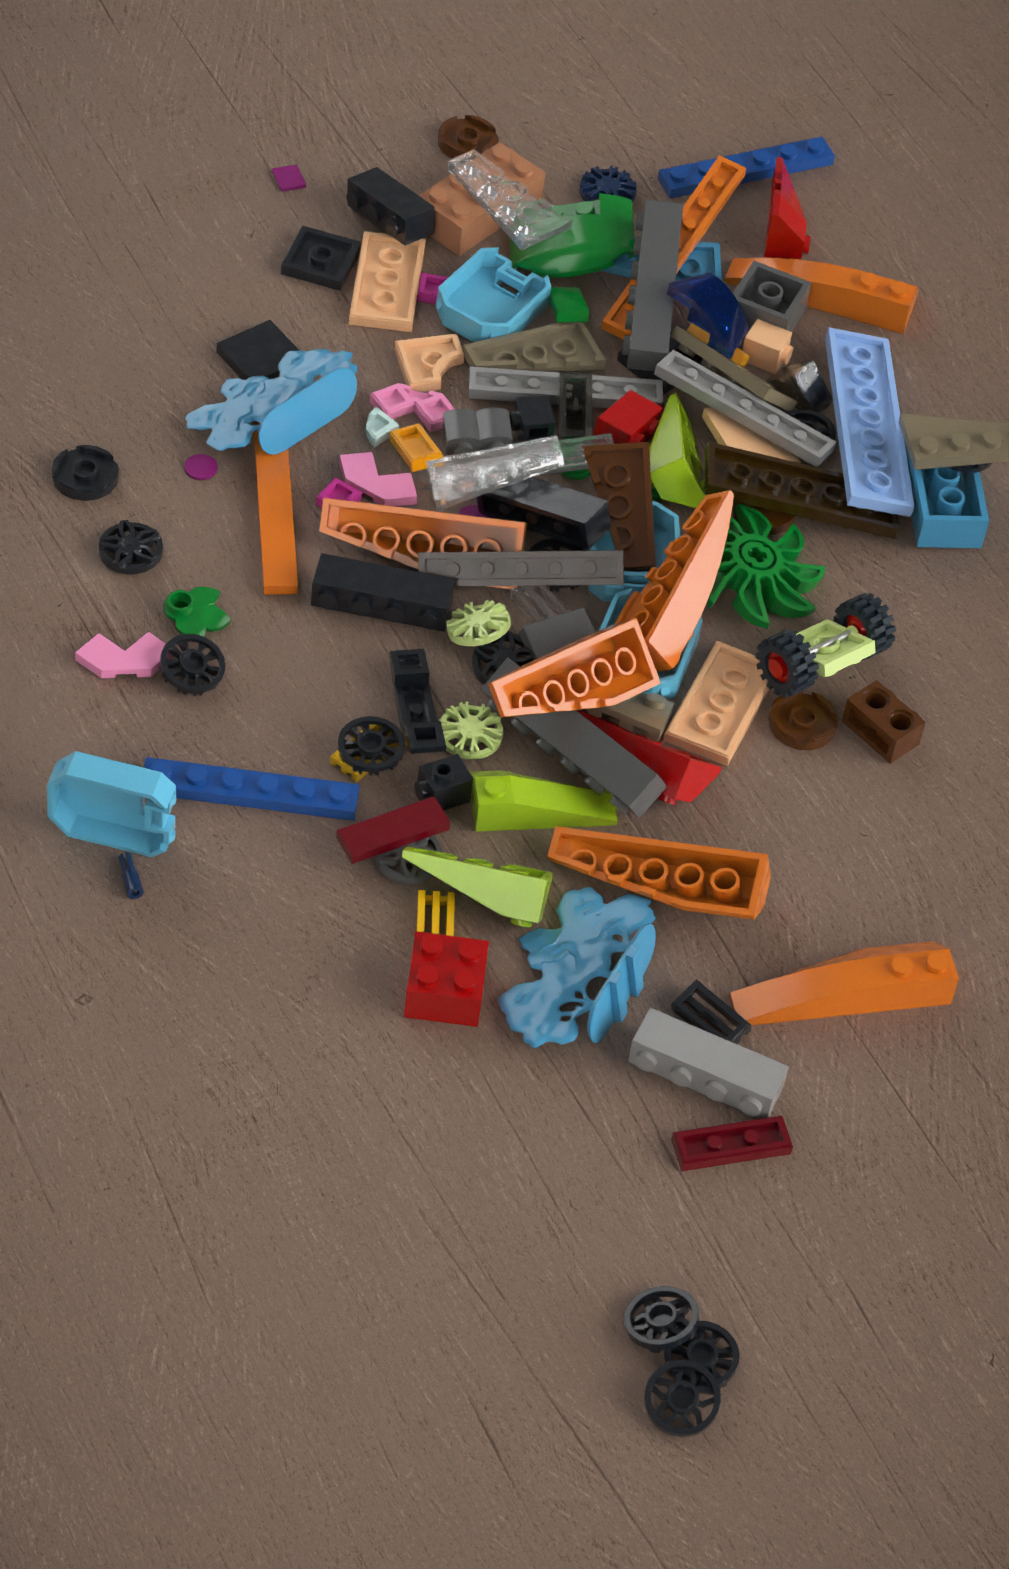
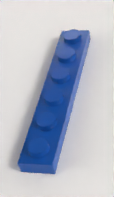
[658,137,835,199]
[144,757,360,821]

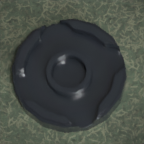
[52,445,119,501]

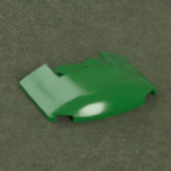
[510,193,635,278]

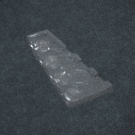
[447,150,573,251]
[426,435,564,511]

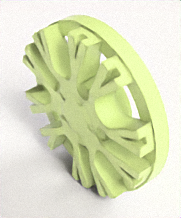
[446,600,511,646]
[439,702,503,760]

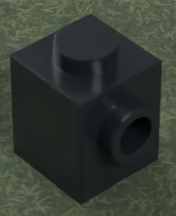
[509,395,556,448]
[414,754,473,811]

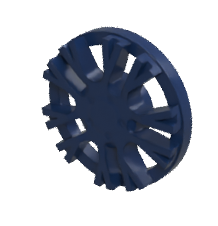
[579,166,637,203]

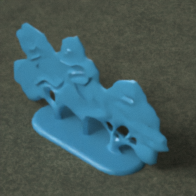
[185,349,358,455]

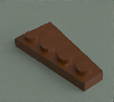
[582,442,656,572]

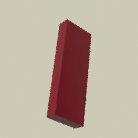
[336,796,450,864]
[671,1115,793,1172]

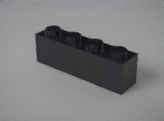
[475,466,611,550]
[311,553,455,632]

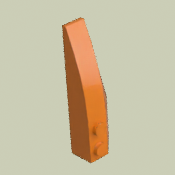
[724,258,919,334]
[614,490,734,672]
[319,498,527,590]
[488,618,661,718]
[547,826,771,920]
[729,941,959,1025]

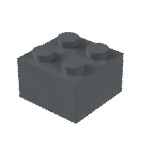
[724,261,812,334]

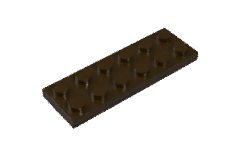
[704,442,899,539]

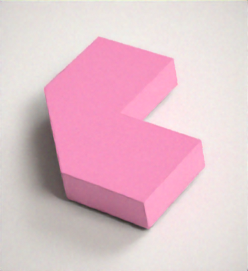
[370,383,455,433]
[339,452,417,506]
[75,632,174,678]

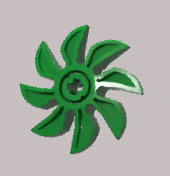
[706,503,826,629]

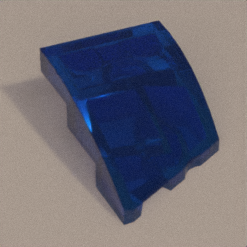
[667,272,749,359]

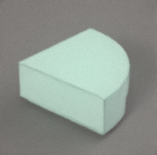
[366,407,399,448]

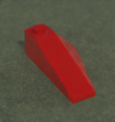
[764,157,811,260]
[576,710,722,805]

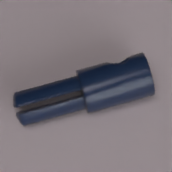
[119,852,144,899]

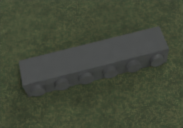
[622,199,683,372]
[481,658,667,819]

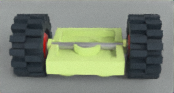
[755,593,896,698]

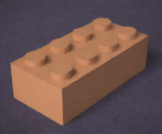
[419,142,545,256]

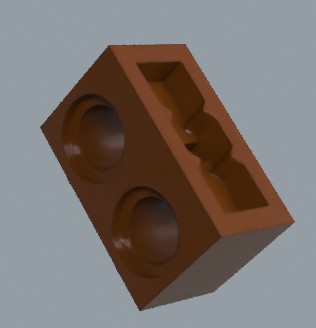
[842,680,926,764]

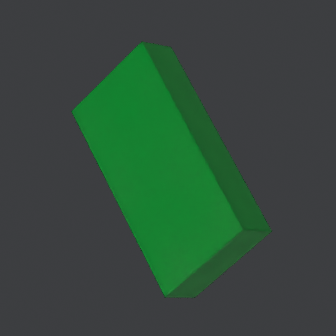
[549,287,589,322]

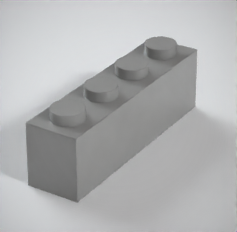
[628,1008,789,1119]

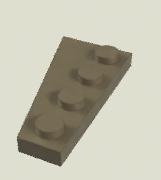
[463,322,606,372]

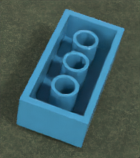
[904,441,989,548]

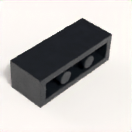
[346,167,435,246]

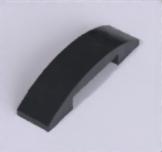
[389,649,446,754]

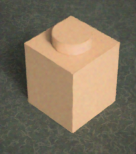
[743,319,794,374]

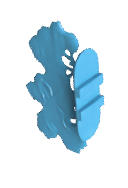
[497,887,656,1048]

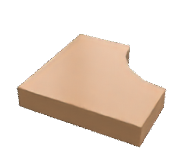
[394,334,465,392]

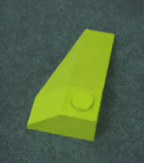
[649,393,706,508]
[469,770,617,832]
[402,846,554,927]

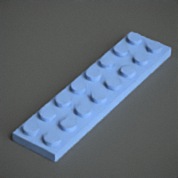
[825,327,915,517]

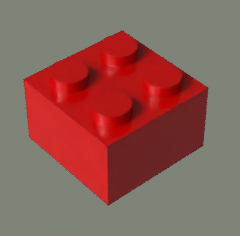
[404,931,489,1027]

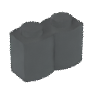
[442,408,513,461]

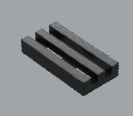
[671,979,751,1044]

